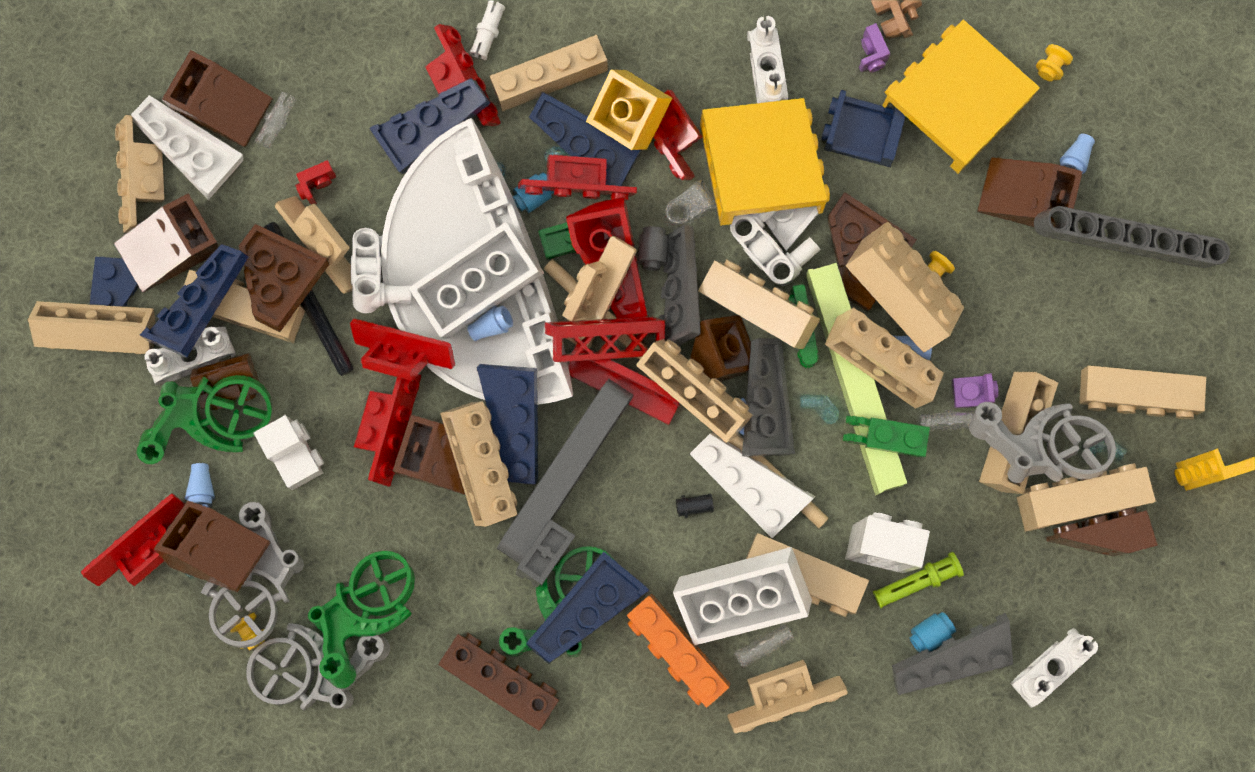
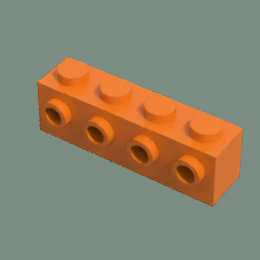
[626,594,731,708]

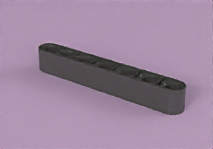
[1034,206,1230,268]
[497,379,634,564]

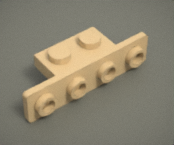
[115,115,164,233]
[275,196,352,294]
[562,236,637,348]
[727,660,848,733]

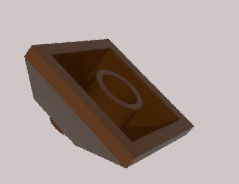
[690,315,751,382]

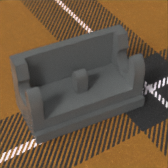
[515,519,575,587]

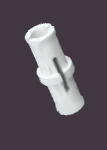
[470,1,505,60]

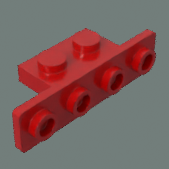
[425,24,501,126]
[653,90,702,180]
[518,155,637,201]
[350,319,455,381]
[354,374,421,487]
[81,493,186,587]

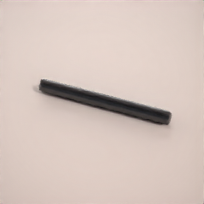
[263,222,353,376]

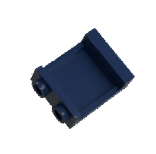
[821,90,905,167]

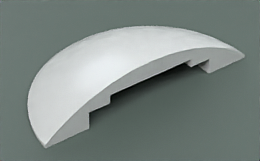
[381,118,573,405]

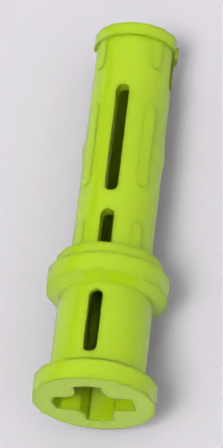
[873,552,964,609]

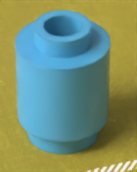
[513,172,554,213]
[909,612,956,653]

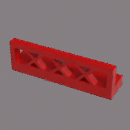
[545,316,665,362]
[568,344,680,425]

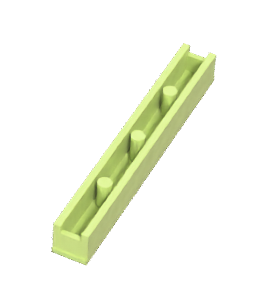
[805,263,907,495]

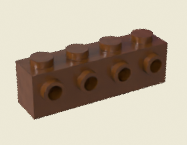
[438,632,560,731]

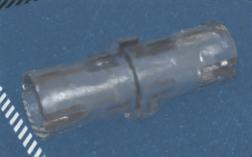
[254,92,297,150]
[918,409,975,433]
[733,623,795,669]

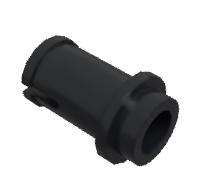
[676,493,714,519]

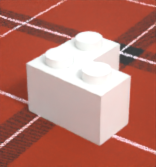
[254,415,324,490]

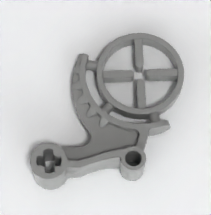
[969,402,1116,483]
[201,502,304,648]
[246,623,390,711]

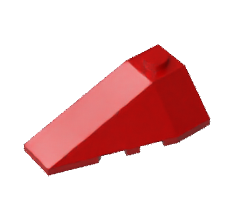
[566,197,648,318]

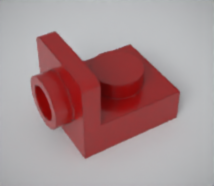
[295,160,336,205]

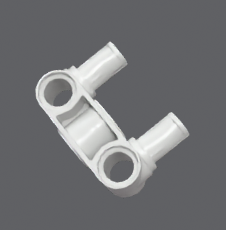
[747,16,788,103]
[730,211,821,286]
[351,228,411,313]
[145,327,236,385]
[1011,628,1098,708]

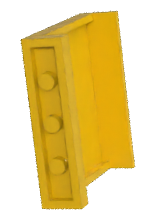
[882,19,1040,174]
[700,98,830,226]
[1175,449,1255,491]

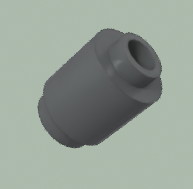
[638,226,668,271]

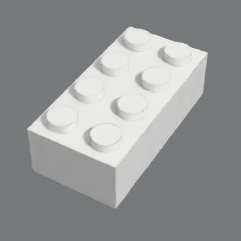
[409,222,544,338]
[845,512,930,573]
[673,547,812,645]

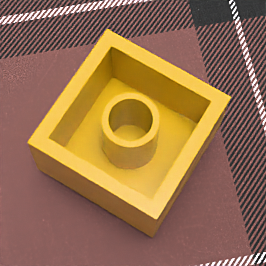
[586,69,672,150]

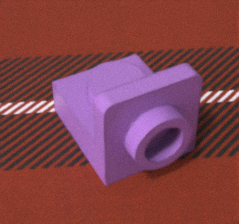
[859,23,890,73]
[952,373,998,408]

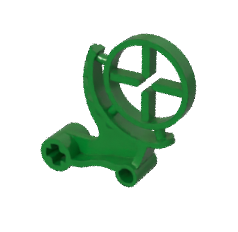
[137,375,272,464]
[499,546,614,657]
[308,551,415,689]

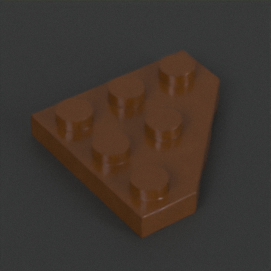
[827,192,917,312]
[239,224,330,332]

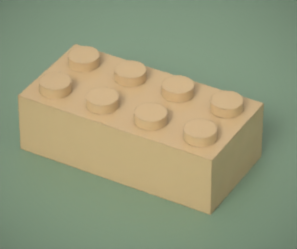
[846,221,964,353]
[1017,463,1156,532]

